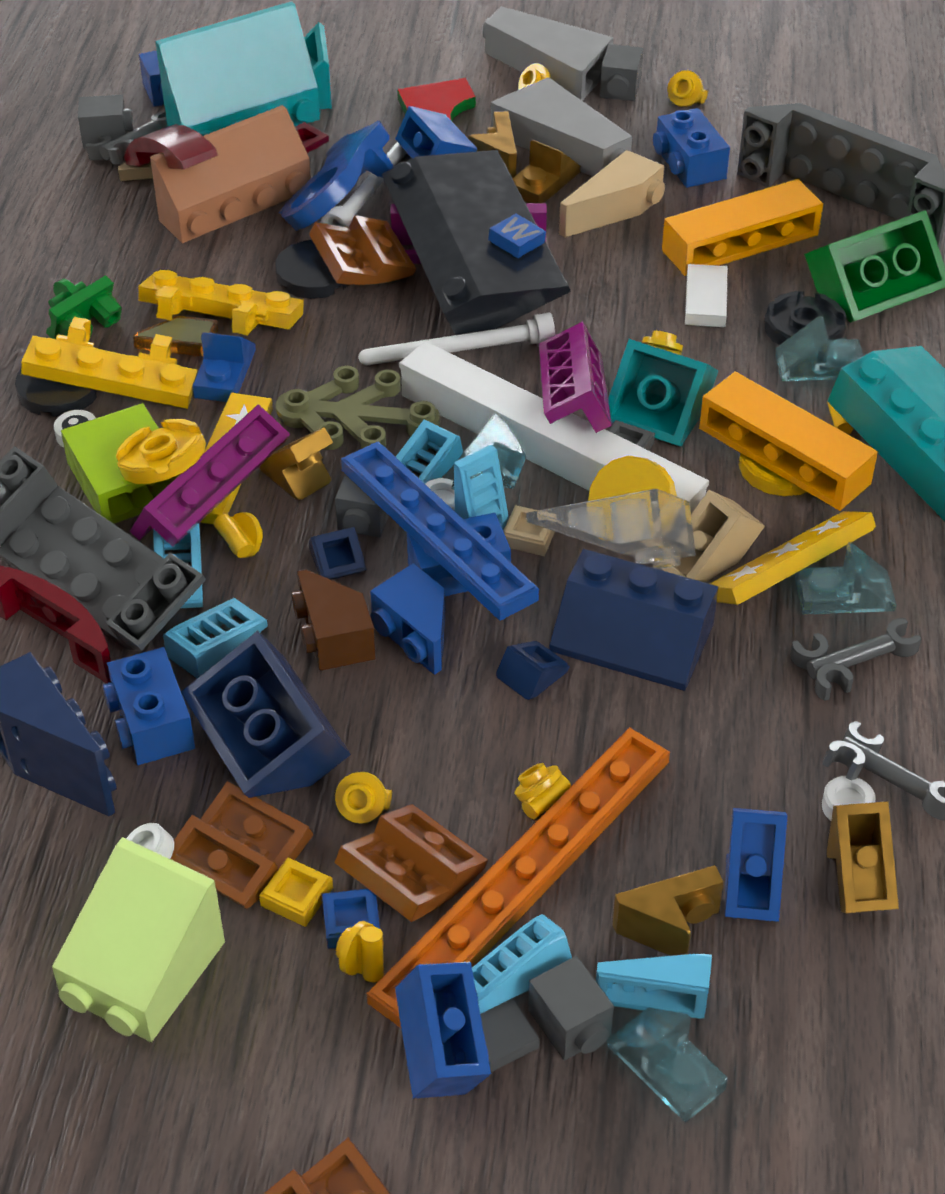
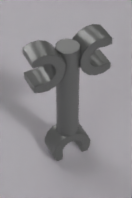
[85,112,168,164]
[790,618,921,701]
[823,721,945,821]

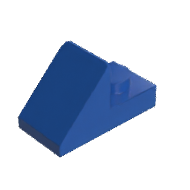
[193,332,256,402]
[725,808,788,922]

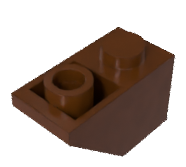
[291,569,375,671]

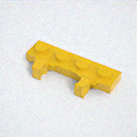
[138,270,304,335]
[21,317,198,409]

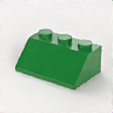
[804,210,945,323]

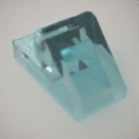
[775,316,863,381]
[451,414,526,490]
[795,542,896,615]
[607,1008,728,1123]

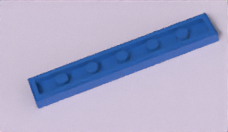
[341,441,539,621]

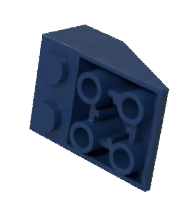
[0,652,117,816]

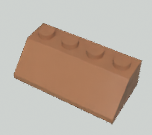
[150,105,311,243]

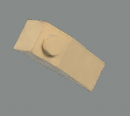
[559,150,665,237]

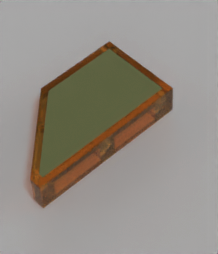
[133,316,219,357]

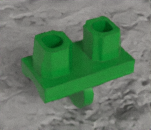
[46,275,122,340]

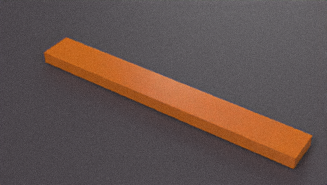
[367,727,670,1028]

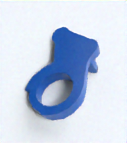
[278,120,394,231]

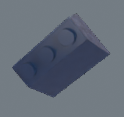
[549,549,718,691]
[181,630,351,798]

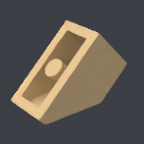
[656,490,765,583]

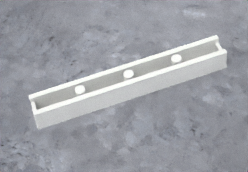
[399,341,709,535]

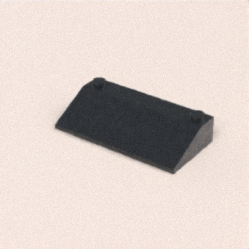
[382,150,571,335]

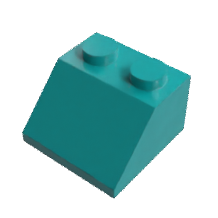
[608,339,718,447]

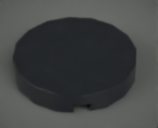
[275,240,349,299]
[764,291,846,353]
[15,369,98,417]

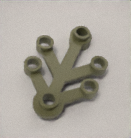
[275,366,440,450]

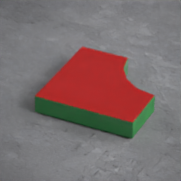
[397,78,476,121]

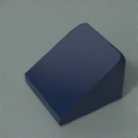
[308,527,367,580]
[496,641,570,700]

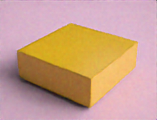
[259,857,333,927]

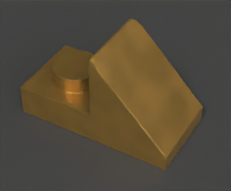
[468,111,517,178]
[512,140,581,203]
[259,427,333,500]
[827,801,899,913]
[612,865,724,956]

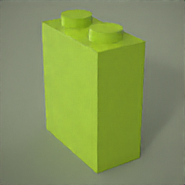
[61,403,182,524]

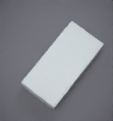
[685,264,728,327]

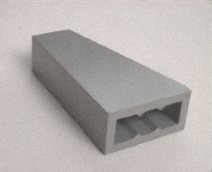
[482,6,613,101]
[491,77,632,177]

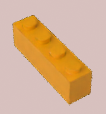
[662,179,823,276]
[699,371,878,511]

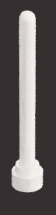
[321,142,407,228]
[358,312,555,366]

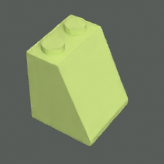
[52,837,225,1043]

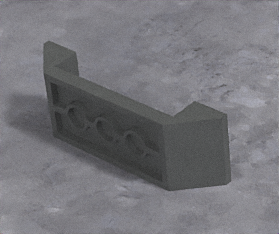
[737,103,945,250]
[0,446,206,651]

